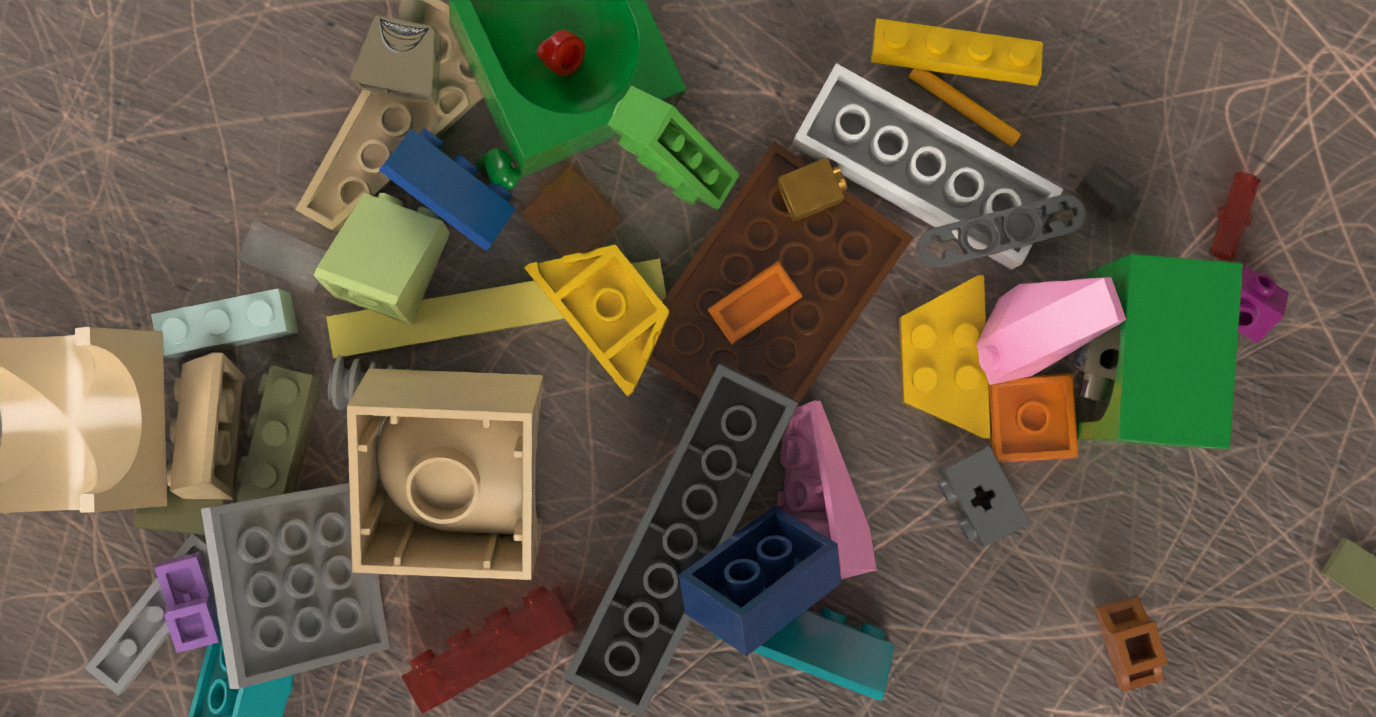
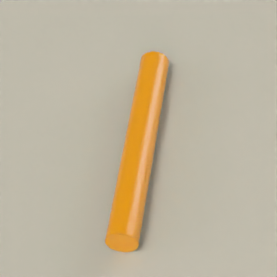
[908,68,1021,148]

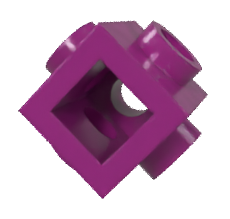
[1238,266,1289,344]

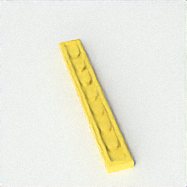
[326,258,666,359]

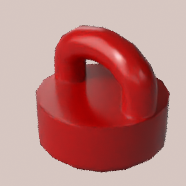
[536,30,585,76]

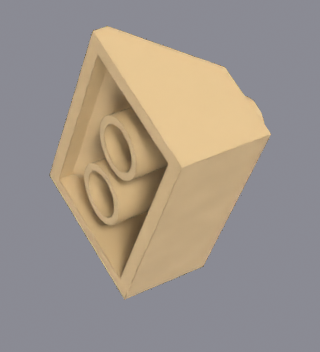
[166,353,245,500]

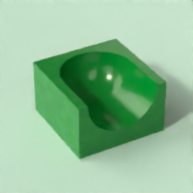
[449,0,686,178]
[1076,254,1243,449]

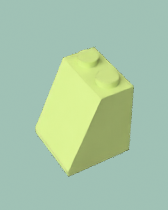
[313,193,450,325]

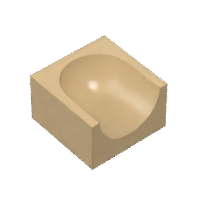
[347,368,543,580]

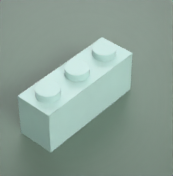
[151,288,299,359]

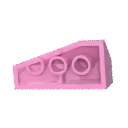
[976,277,1126,385]

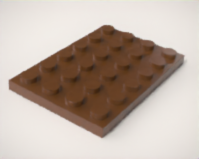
[647,141,914,406]

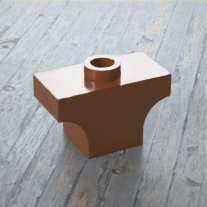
[1094,595,1168,692]

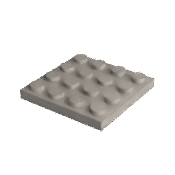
[201,483,390,689]

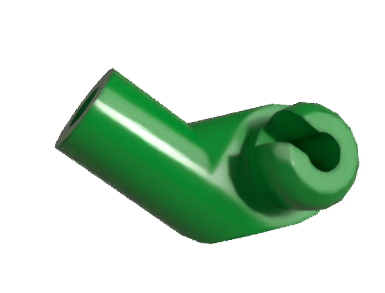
[476,148,521,190]

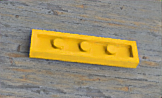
[871,18,1043,86]

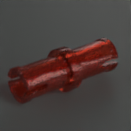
[1208,172,1261,261]

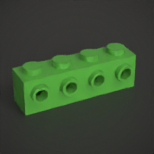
[607,86,740,210]

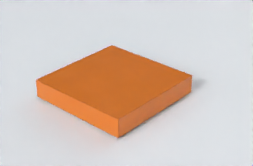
[988,373,1079,462]

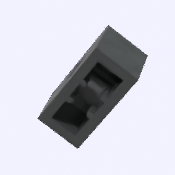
[937,446,1030,547]

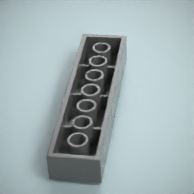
[564,362,798,717]

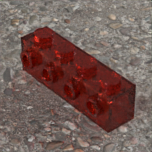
[401,585,578,714]

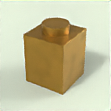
[777,157,847,222]

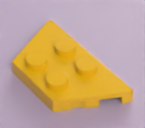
[524,244,670,397]
[899,275,990,438]

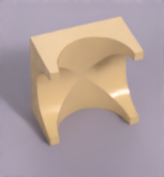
[0,327,167,513]

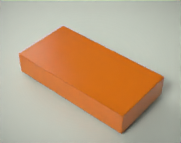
[707,261,803,345]

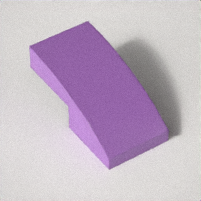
[154,552,221,653]

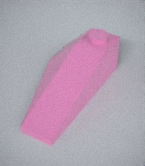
[777,400,877,579]

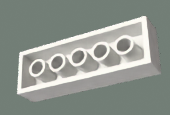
[791,63,1063,270]

